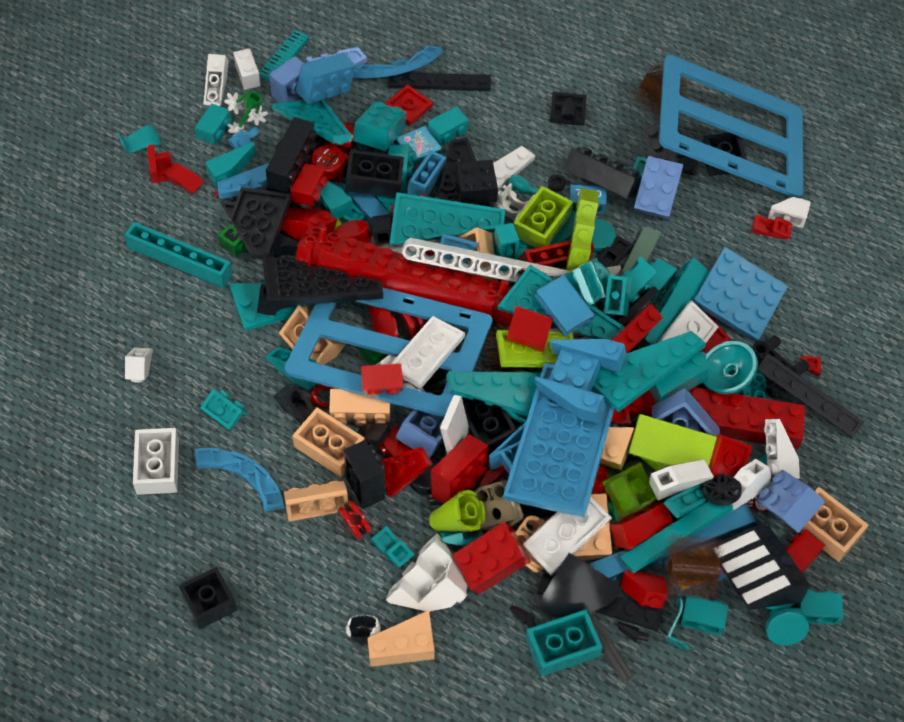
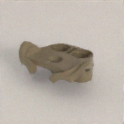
[475,480,523,531]

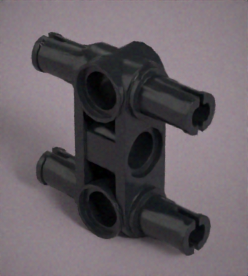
[752,335,810,397]

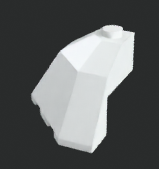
[386,533,468,611]

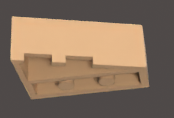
[600,427,634,470]
[368,610,434,667]

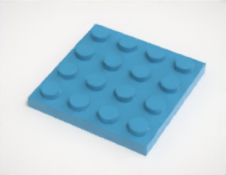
[693,247,788,342]

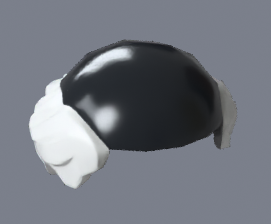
[346,614,381,644]

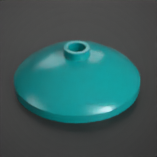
[703,341,758,394]

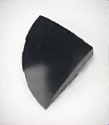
[536,552,623,617]

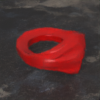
[309,384,335,408]

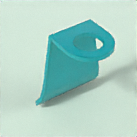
[117,125,161,153]
[666,598,690,651]

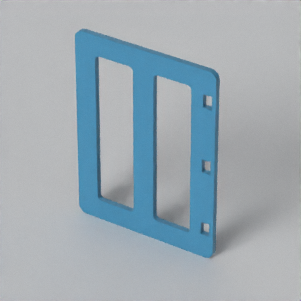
[659,55,803,198]
[285,287,492,417]

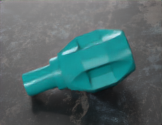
[507,175,539,195]

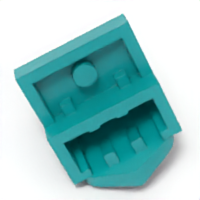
[563,258,610,306]

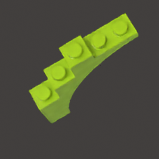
[566,188,599,271]

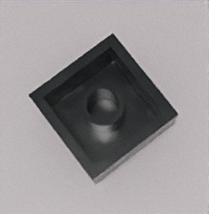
[702,133,747,176]
[456,160,498,204]
[178,567,238,630]

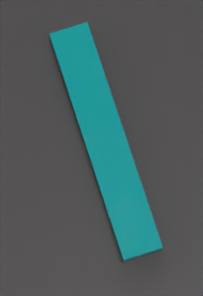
[620,498,733,574]

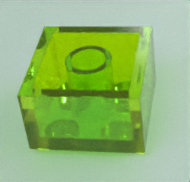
[602,463,657,518]

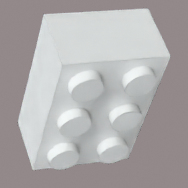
[133,428,179,495]

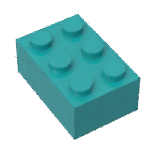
[353,102,407,151]
[525,610,603,677]

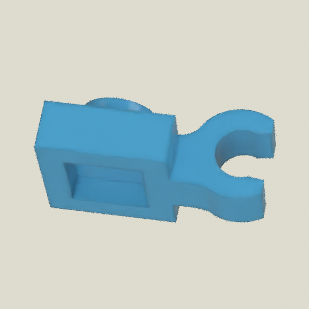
[227,126,260,150]

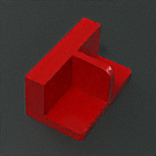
[147,144,172,183]

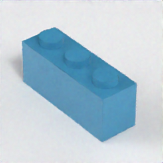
[407,150,446,197]

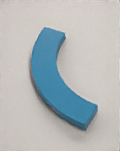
[353,46,443,78]
[194,448,285,512]

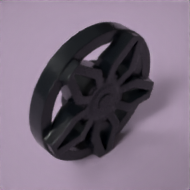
[703,474,742,506]

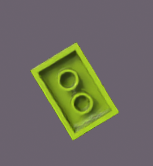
[513,186,573,248]

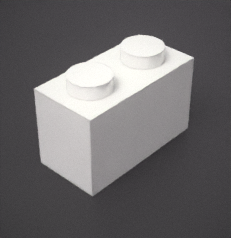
[233,48,260,90]

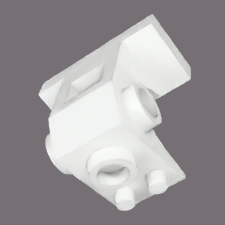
[493,183,534,221]

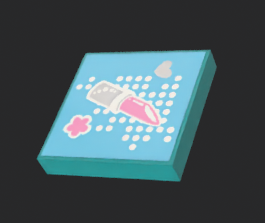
[395,125,443,165]

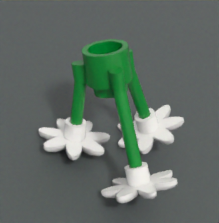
[224,91,268,134]

